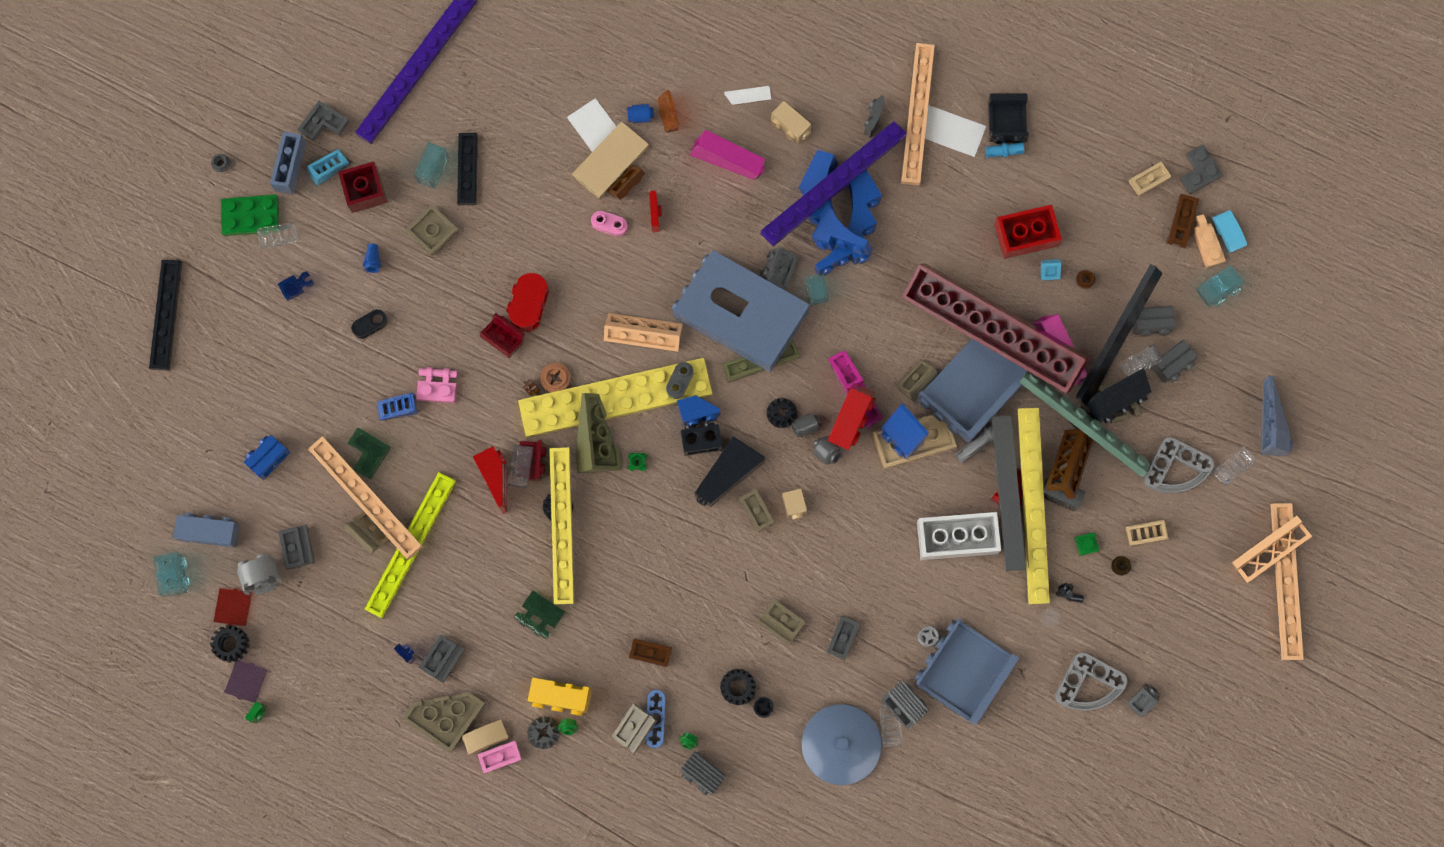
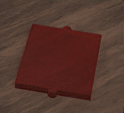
[213,588,252,626]

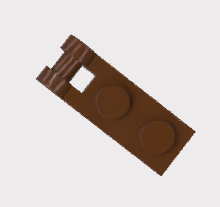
[1166,194,1199,249]

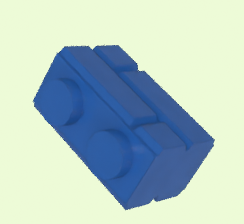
[244,435,291,480]

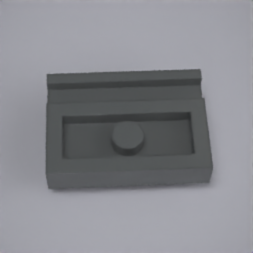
[278,525,315,570]
[419,634,465,684]

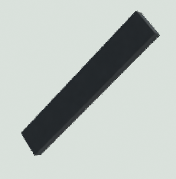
[149,260,182,371]

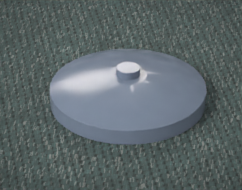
[802,704,881,785]

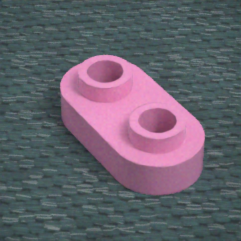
[591,211,628,237]

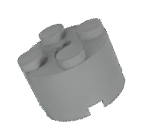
[237,553,282,595]

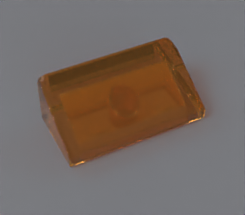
[657,90,679,133]

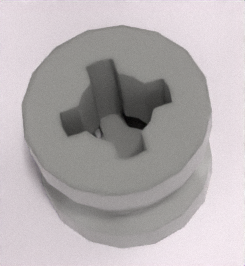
[918,626,939,647]

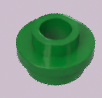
[558,719,578,735]
[679,733,698,750]

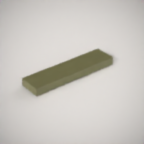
[722,339,800,382]

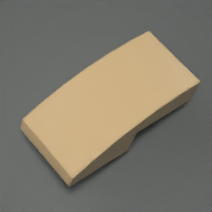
[462,720,508,755]

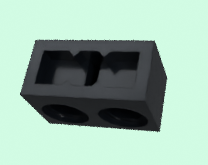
[681,422,722,456]

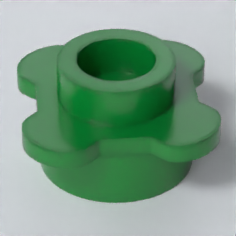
[628,452,647,472]

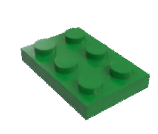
[221,194,279,236]

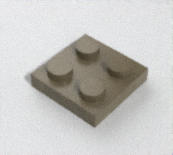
[405,204,459,257]

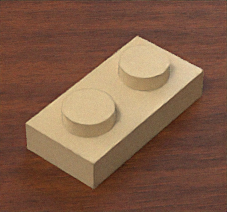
[1129,161,1172,197]

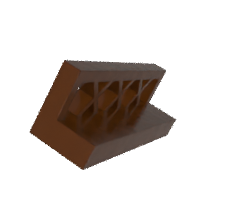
[1046,429,1093,499]

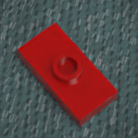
[649,190,662,232]

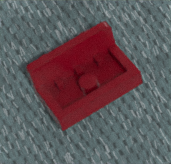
[480,313,525,358]
[517,440,546,481]

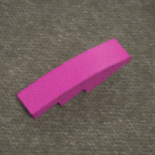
[828,350,883,428]

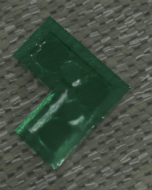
[348,428,391,480]

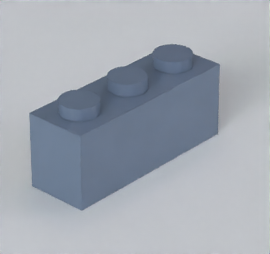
[270,132,306,194]
[173,513,239,548]

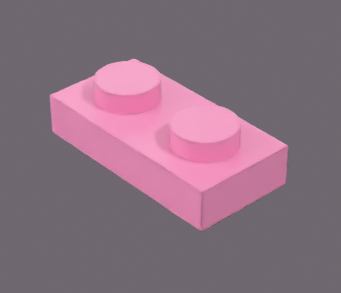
[477,741,522,774]

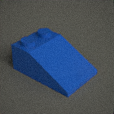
[881,404,929,459]

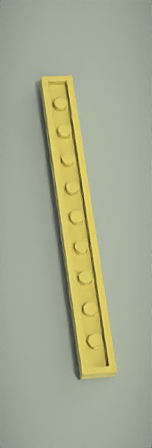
[1018,408,1050,604]

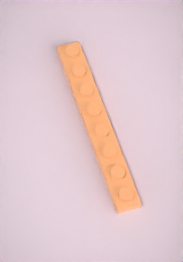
[901,43,935,186]
[308,436,423,560]
[1271,503,1304,660]

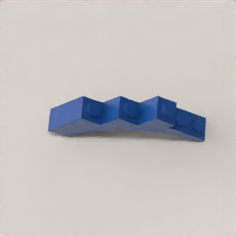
[798,150,872,255]
[815,170,882,276]

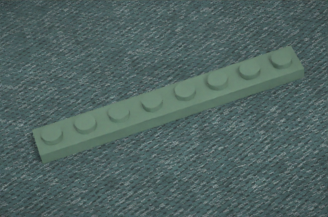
[1019,371,1151,477]

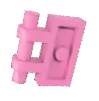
[416,367,458,403]

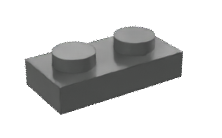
[827,616,860,660]

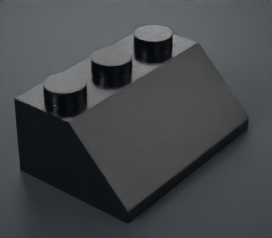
[1087,368,1152,424]

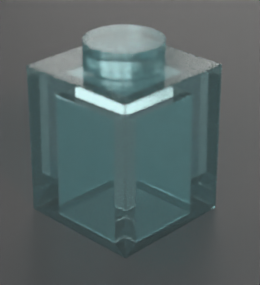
[805,274,829,306]

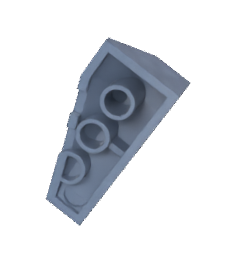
[1261,376,1293,457]

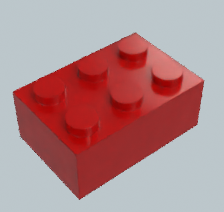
[994,204,1062,259]
[827,383,876,450]

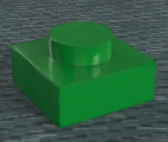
[1074,532,1100,557]
[245,701,267,723]

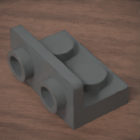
[759,247,798,290]

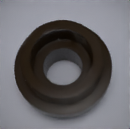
[1111,556,1131,576]

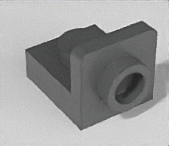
[1127,683,1160,718]

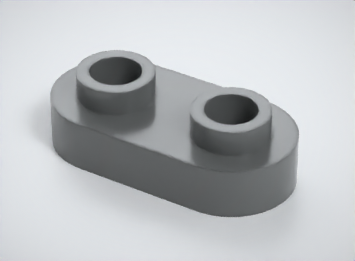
[666,362,694,399]

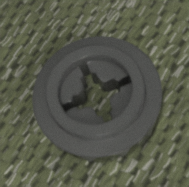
[527,717,559,749]

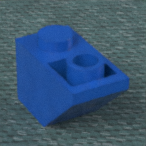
[677,395,720,426]

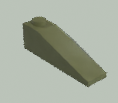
[575,393,621,473]

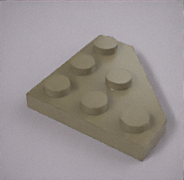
[402,692,486,753]

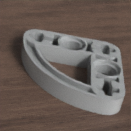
[1143,437,1214,494]
[1055,653,1127,711]

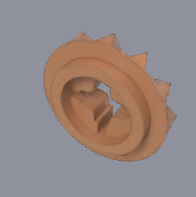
[540,363,571,392]

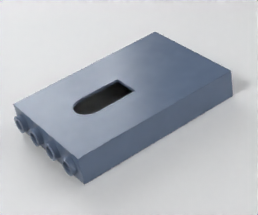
[672,250,810,373]

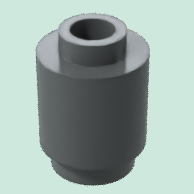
[791,413,821,437]

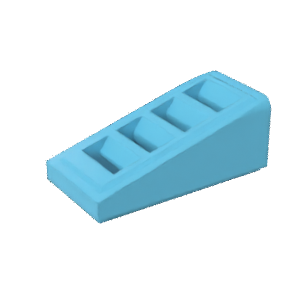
[307,149,349,186]

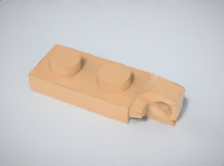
[1194,214,1226,268]

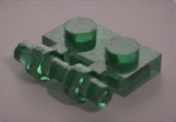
[514,590,566,639]

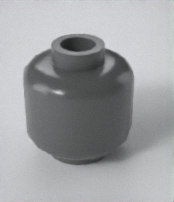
[814,436,842,465]

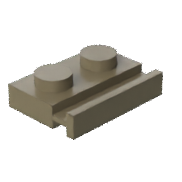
[344,511,390,554]
[757,599,806,645]
[611,704,658,753]

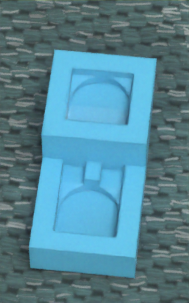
[1212,210,1247,252]

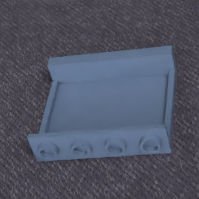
[914,618,1019,725]

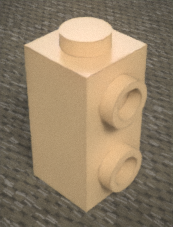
[771,101,811,144]

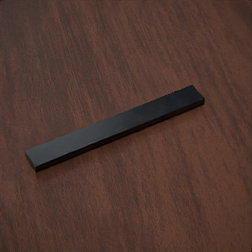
[1076,264,1163,406]

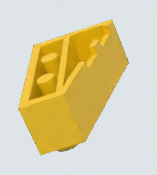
[528,678,592,716]

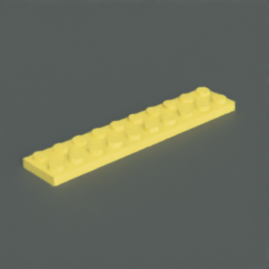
[518,358,712,438]

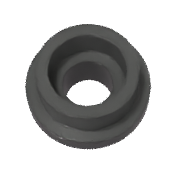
[211,154,230,172]

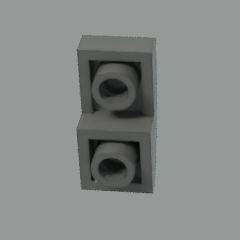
[864,95,884,138]

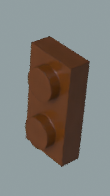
[608,165,645,200]
[629,639,672,667]

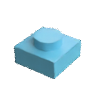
[1040,259,1061,280]

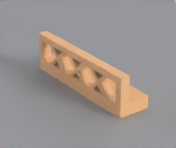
[604,313,683,352]
[1232,516,1312,583]

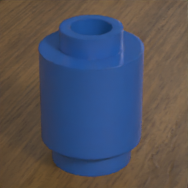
[627,104,654,123]

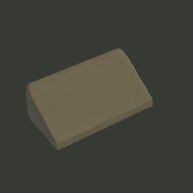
[897,360,939,402]

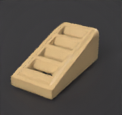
[1126,520,1169,546]

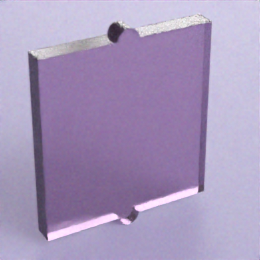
[224,660,267,703]

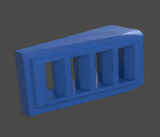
[377,393,418,421]

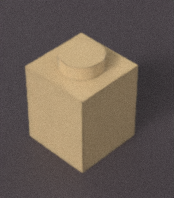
[782,489,807,520]

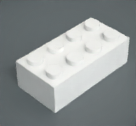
[917,512,1001,560]

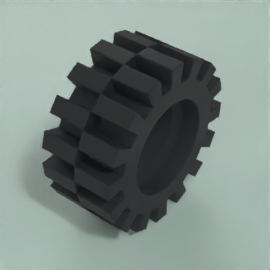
[210,625,250,663]
[720,669,756,705]

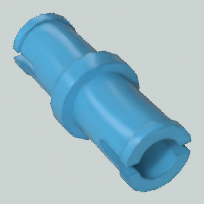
[985,142,1024,158]

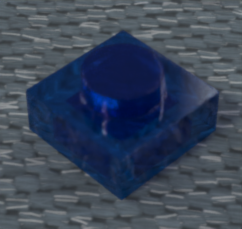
[394,643,416,664]

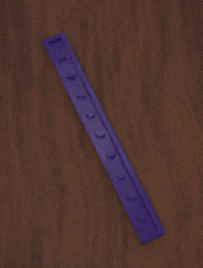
[355,0,477,144]
[760,121,907,247]

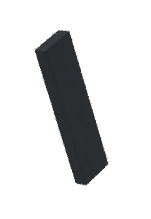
[457,133,478,205]

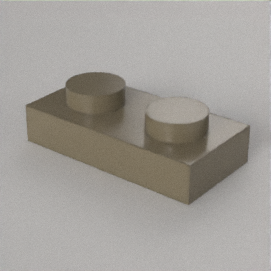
[739,489,775,533]

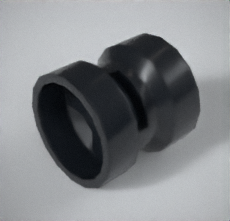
[754,697,773,718]

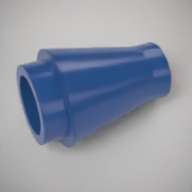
[363,244,382,273]

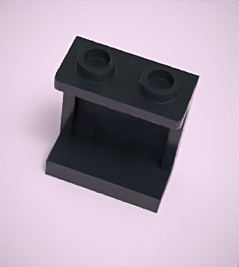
[988,93,1029,144]

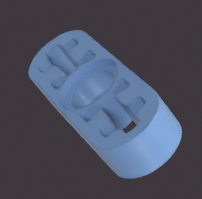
[646,690,666,748]

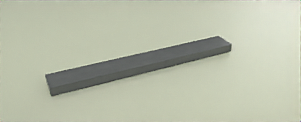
[991,416,1026,572]

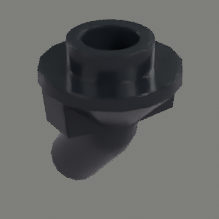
[1056,583,1084,603]

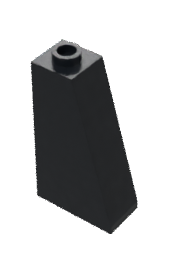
[694,436,765,507]

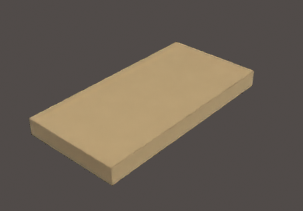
[572,121,649,199]
[872,414,957,469]

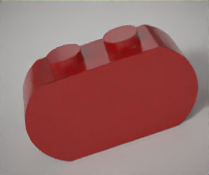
[506,273,549,332]

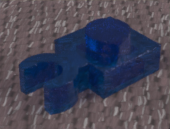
[278,271,314,301]

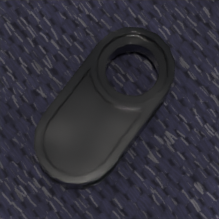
[351,309,388,339]

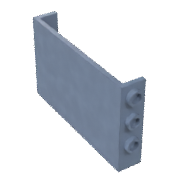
[917,339,1027,444]

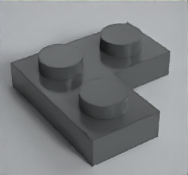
[297,101,350,141]
[1180,145,1223,195]

